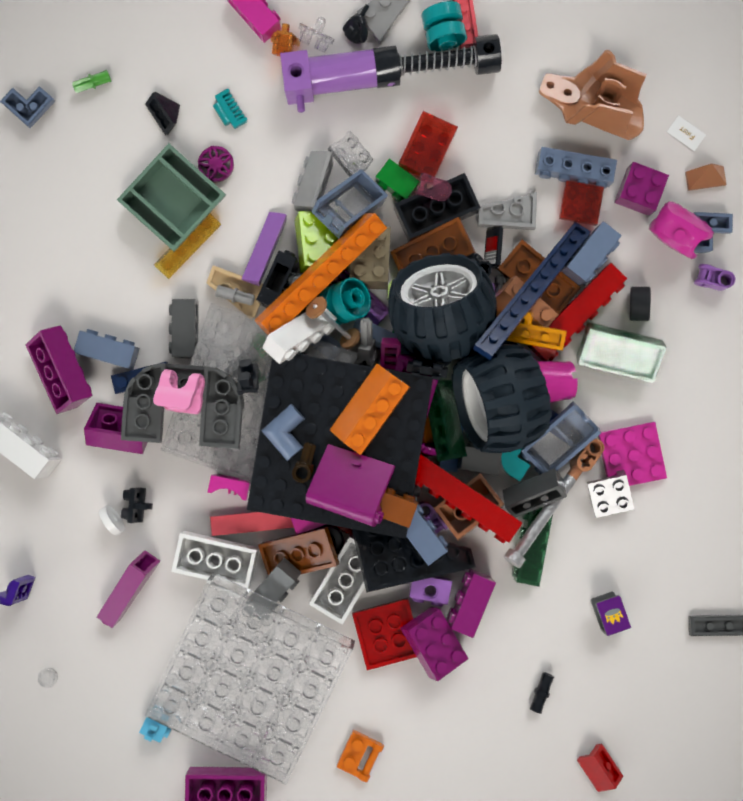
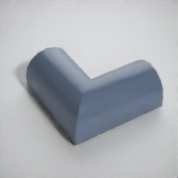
[0,86,55,128]
[694,212,733,253]
[261,404,305,461]

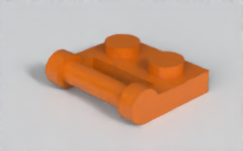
[336,730,384,782]

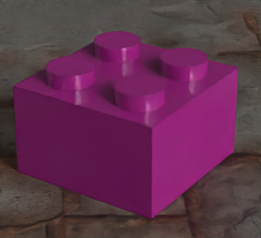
[614,162,669,216]

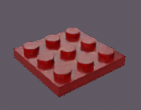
[352,598,417,670]

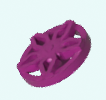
[198,146,234,182]

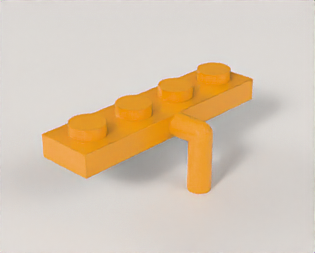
[506,311,567,351]

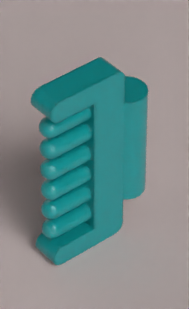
[213,89,247,129]

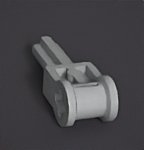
[356,318,378,367]

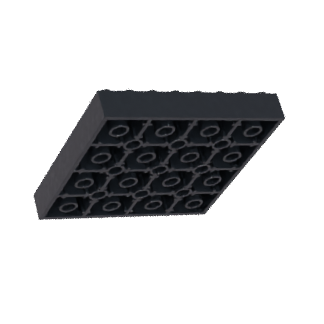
[247,354,433,539]

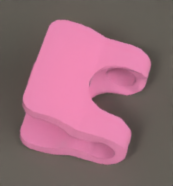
[153,369,205,415]

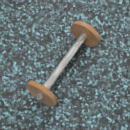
[306,296,361,350]

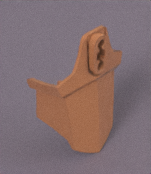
[539,50,647,140]

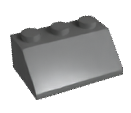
[292,151,334,211]

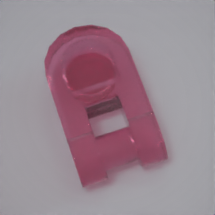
[415,173,452,201]

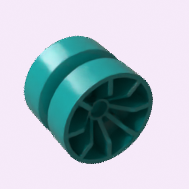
[421,1,467,51]
[319,278,371,325]

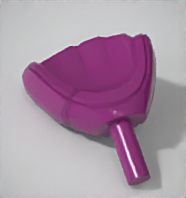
[421,443,445,457]

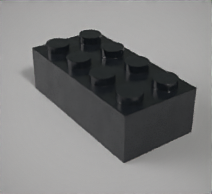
[394,173,481,242]

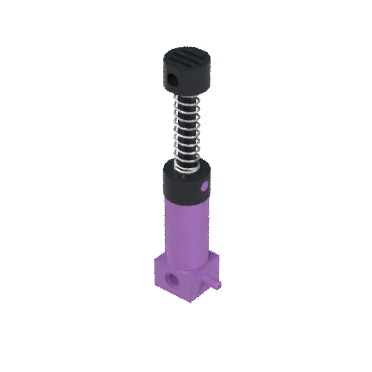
[280,34,502,113]

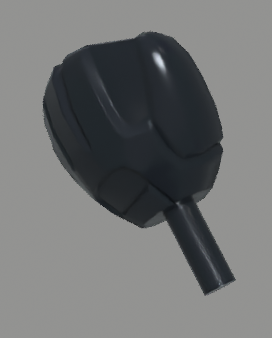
[343,4,369,44]

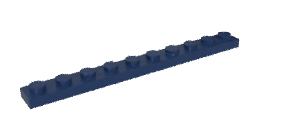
[473,222,591,360]

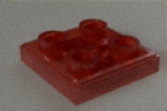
[559,181,604,226]

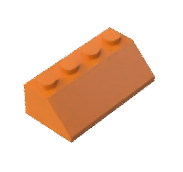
[330,364,410,455]

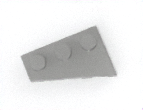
[478,192,537,230]

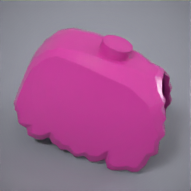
[649,201,714,259]

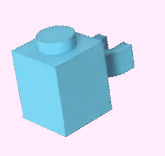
[139,709,173,743]

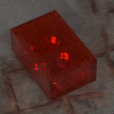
[399,111,458,185]

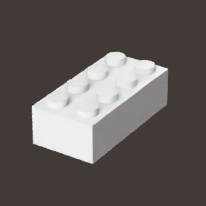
[0,412,62,479]
[171,531,259,589]
[309,535,365,625]

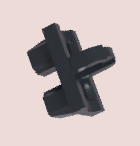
[237,359,259,396]
[121,487,153,523]

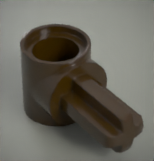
[292,443,316,483]

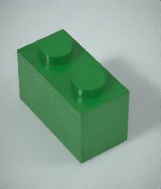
[375,158,420,202]

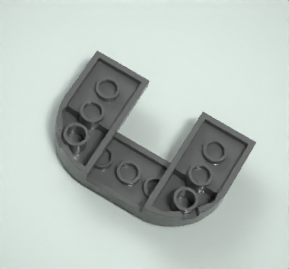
[121,363,244,449]

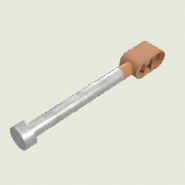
[504,439,604,568]

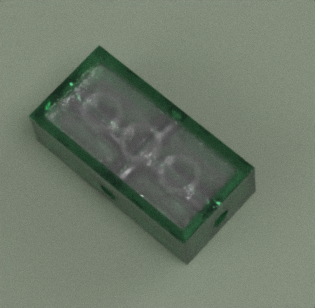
[576,322,667,383]

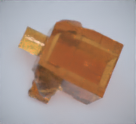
[271,23,300,56]

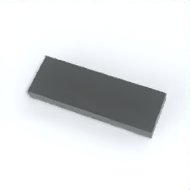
[689,615,743,636]

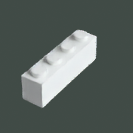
[262,308,337,364]

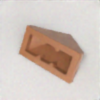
[685,163,727,191]

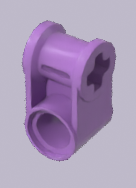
[694,264,736,291]
[418,501,448,534]

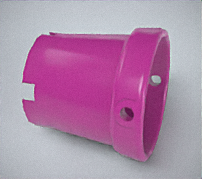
[535,359,578,402]

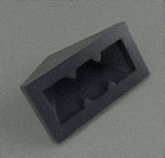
[145,92,180,135]

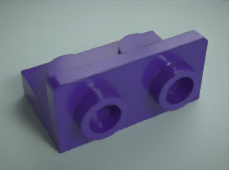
[0,575,36,606]

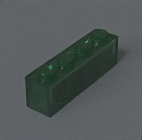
[428,380,467,462]
[511,507,553,587]

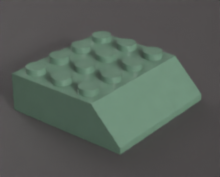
[117,143,226,252]

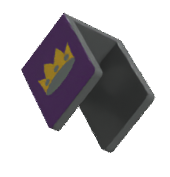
[590,591,631,636]

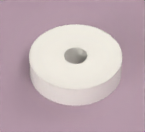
[99,505,125,536]

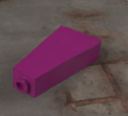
[96,550,160,628]

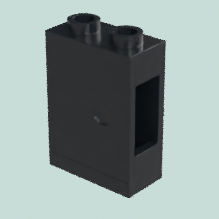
[256,250,299,308]

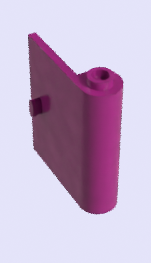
[306,444,395,527]

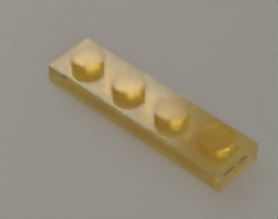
[154,213,221,279]

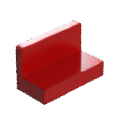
[577,744,623,792]

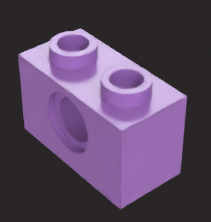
[409,576,452,607]

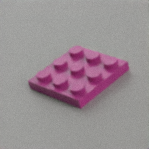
[598,422,667,486]

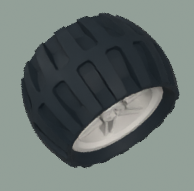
[388,253,497,362]
[451,344,552,453]

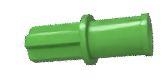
[72,70,112,93]

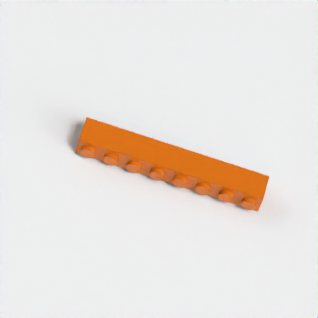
[254,213,387,335]

